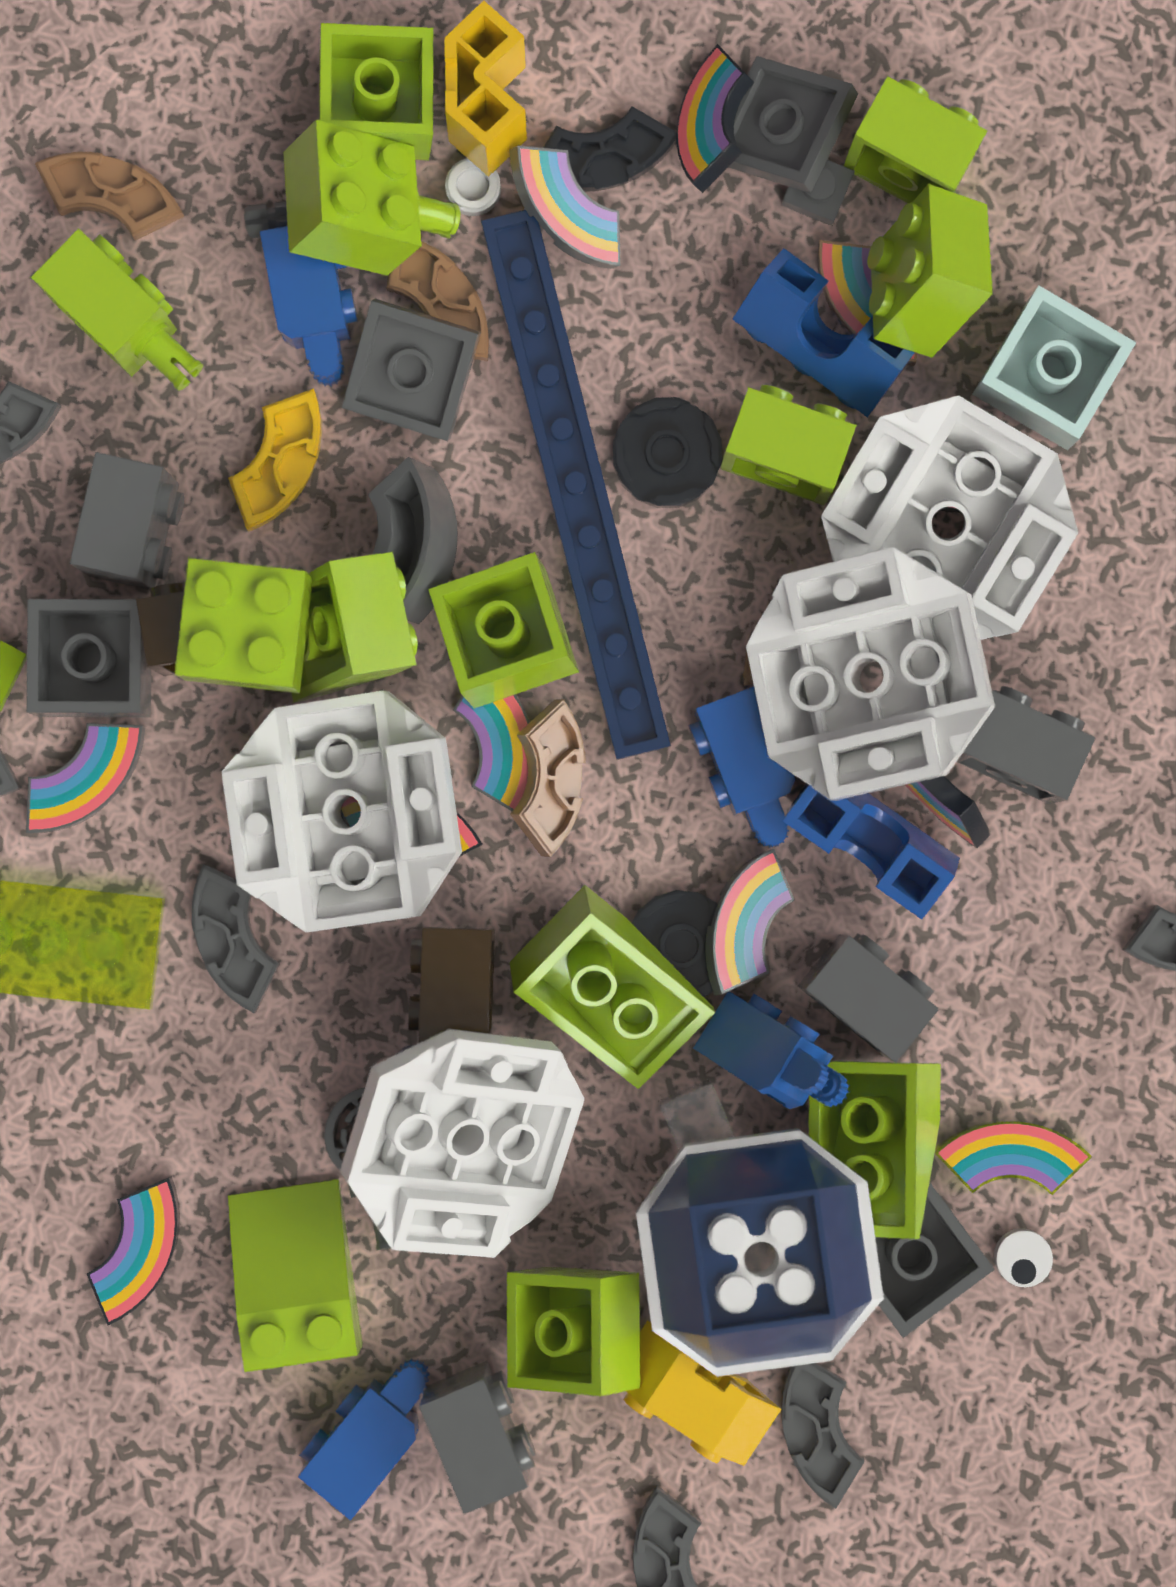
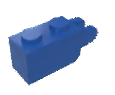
[260,226,358,387]
[688,686,795,848]
[693,991,849,1110]
[298,1358,430,1521]

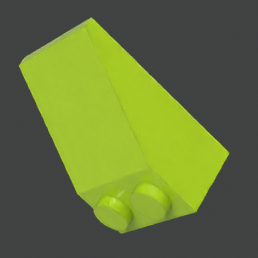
[291,552,418,703]
[509,885,715,1089]
[809,1061,941,1239]
[228,1179,363,1372]

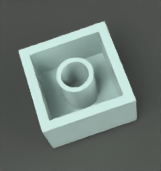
[972,285,1136,450]

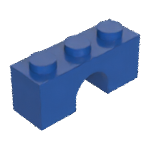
[732,248,915,418]
[783,783,960,920]

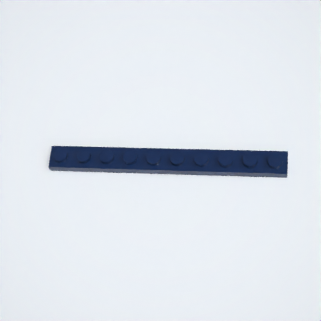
[481,210,671,761]

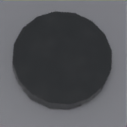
[613,397,722,508]
[632,890,718,997]

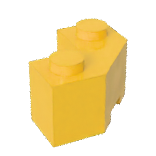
[444,0,527,177]
[623,1320,781,1466]

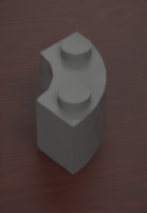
[368,457,458,624]

